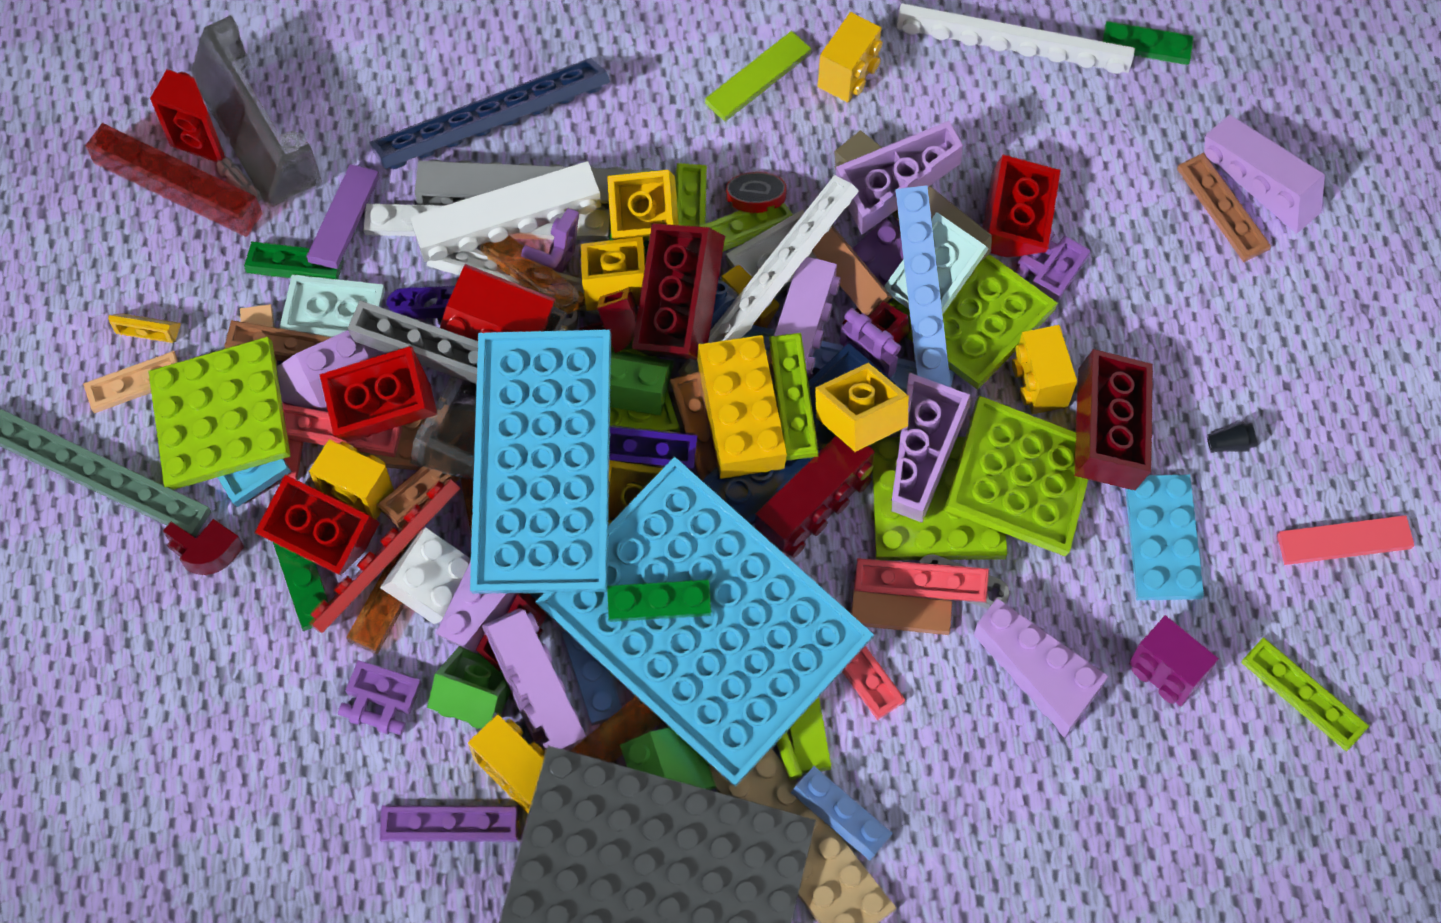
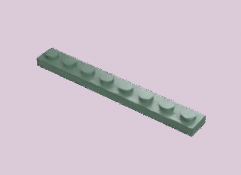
[0,409,211,537]

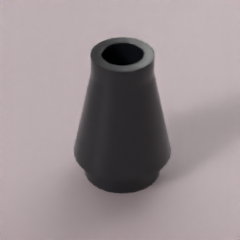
[1207,421,1257,453]

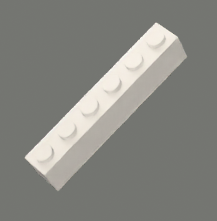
[410,161,601,262]

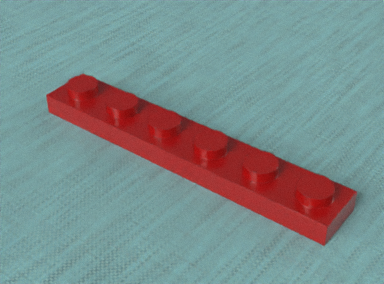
[309,479,461,633]

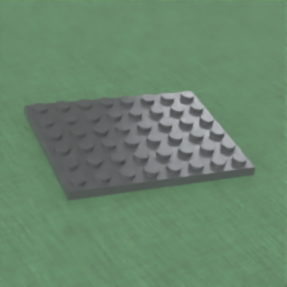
[498,745,816,923]

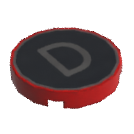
[726,172,787,213]

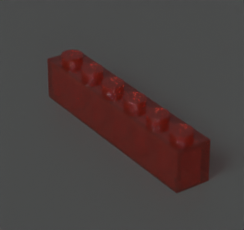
[85,123,263,237]

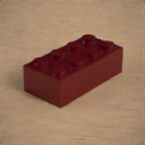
[632,223,725,360]
[1074,349,1153,491]
[755,436,875,558]

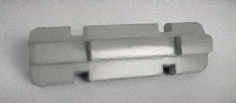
[216,157,261,206]

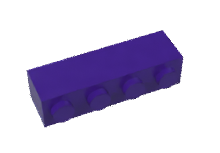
[609,425,697,468]

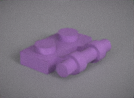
[1015,230,1091,301]
[840,308,901,378]
[338,660,422,735]

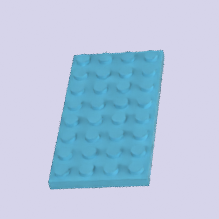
[470,330,611,594]

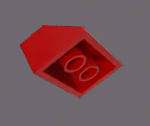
[150,69,225,163]
[982,154,1061,258]
[440,264,556,341]
[319,346,438,442]
[254,474,380,576]

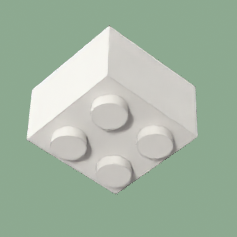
[380,528,471,624]

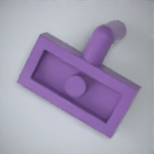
[521,208,579,274]

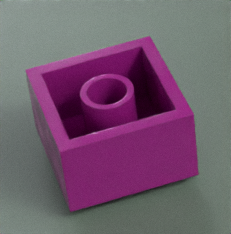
[1129,615,1219,707]

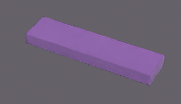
[307,164,379,269]
[379,806,519,842]

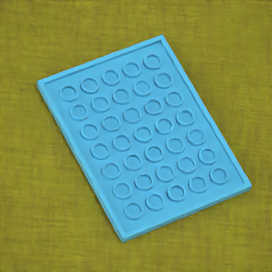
[536,457,874,787]

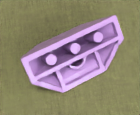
[277,330,386,412]

